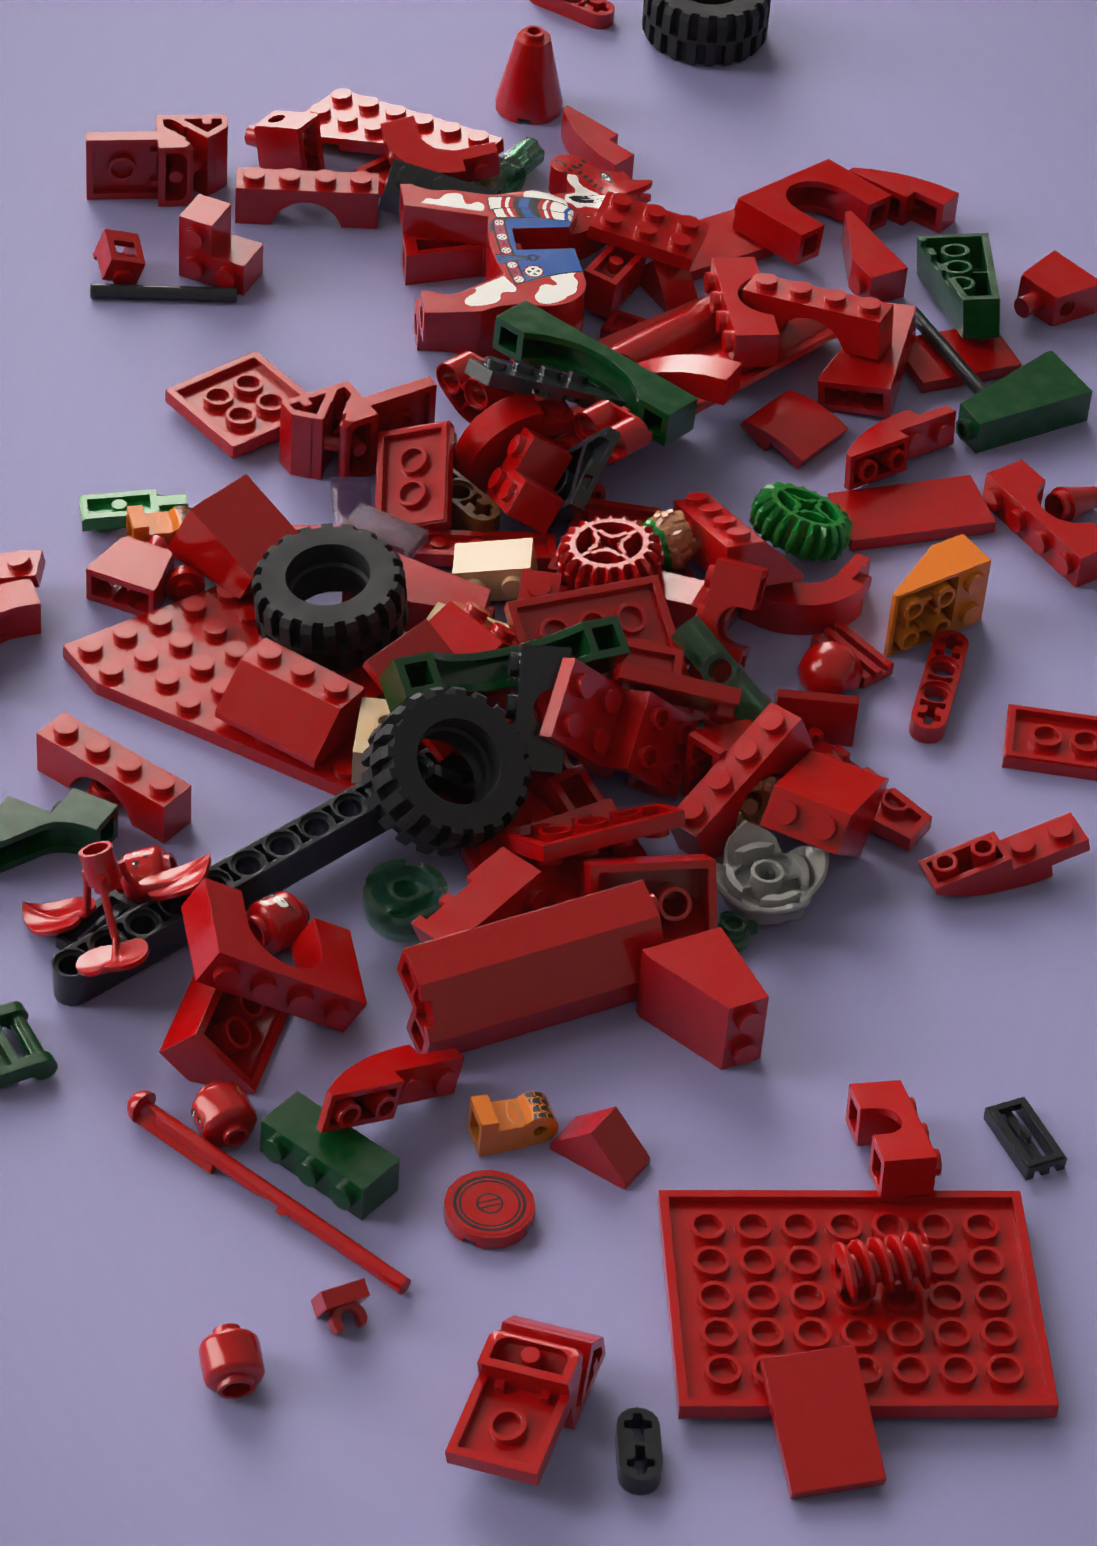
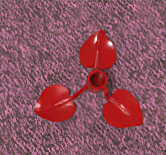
[22,841,211,977]

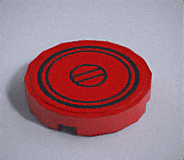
[443,1170,536,1249]

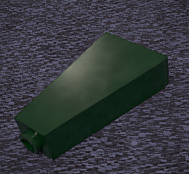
[956,350,1093,454]

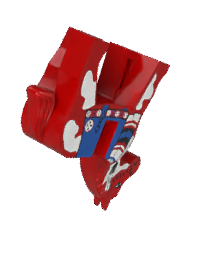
[399,154,653,365]

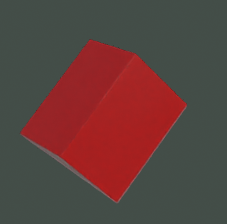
[774,689,860,747]

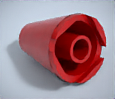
[495,25,563,125]

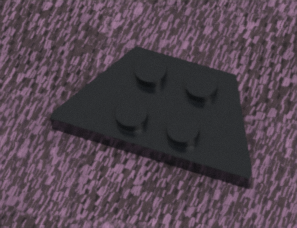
[548,426,620,530]

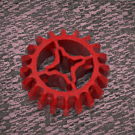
[556,515,664,590]

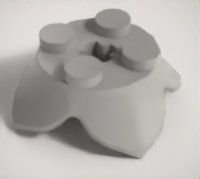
[717,820,829,929]

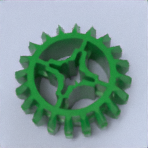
[749,482,853,562]

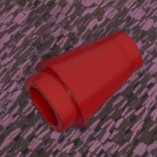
[1045,486,1097,522]

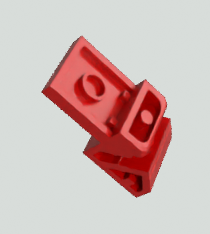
[85,114,228,207]
[279,376,437,482]
[539,657,699,799]
[445,1315,606,1486]

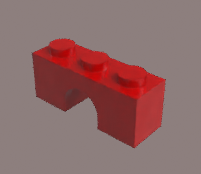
[685,557,770,687]
[845,1080,942,1199]

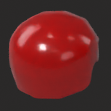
[797,641,863,694]

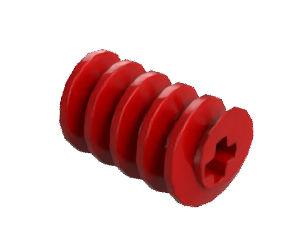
[830,1231,933,1300]

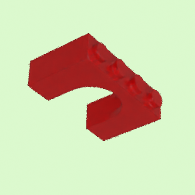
[732,159,892,266]
[181,878,367,1033]

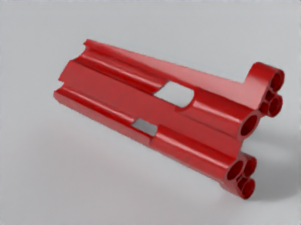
[436,294,836,467]

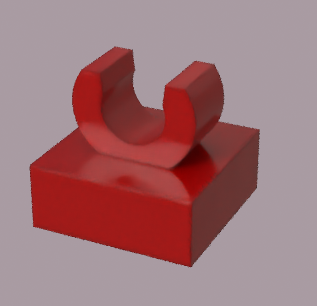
[310,1278,370,1335]

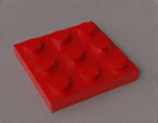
[165,351,307,459]

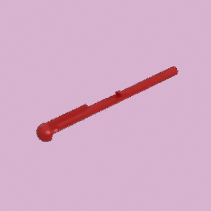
[127,1090,411,1295]

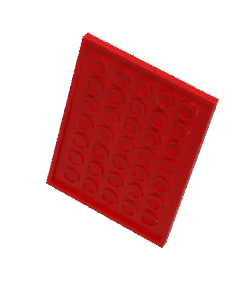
[657,1190,1059,1419]

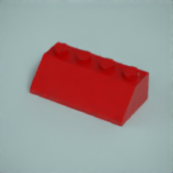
[673,492,803,586]

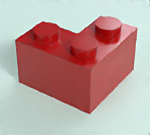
[179,194,263,296]
[486,426,573,534]

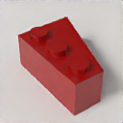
[411,846,550,943]

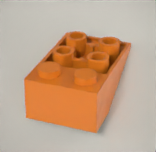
[883,534,991,657]

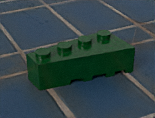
[917,233,1000,341]

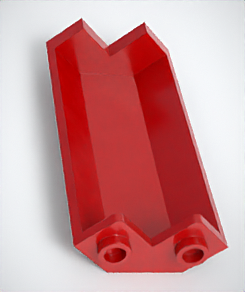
[396,879,664,1054]

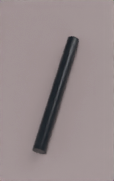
[90,283,237,302]
[916,307,987,395]

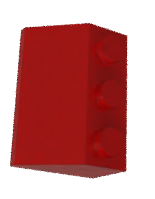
[215,637,365,768]
[579,854,718,943]
[159,975,288,1095]

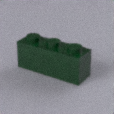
[260,1091,400,1220]

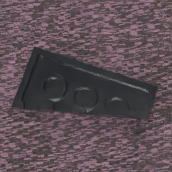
[464,356,626,408]

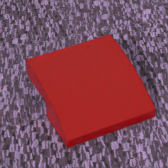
[740,389,849,469]

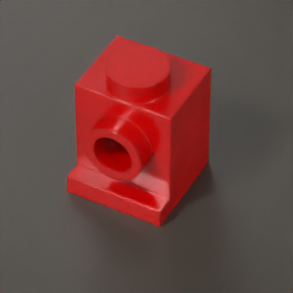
[93,229,146,285]

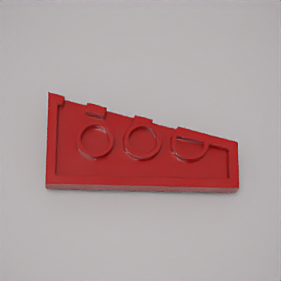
[777,725,932,851]
[497,803,686,866]

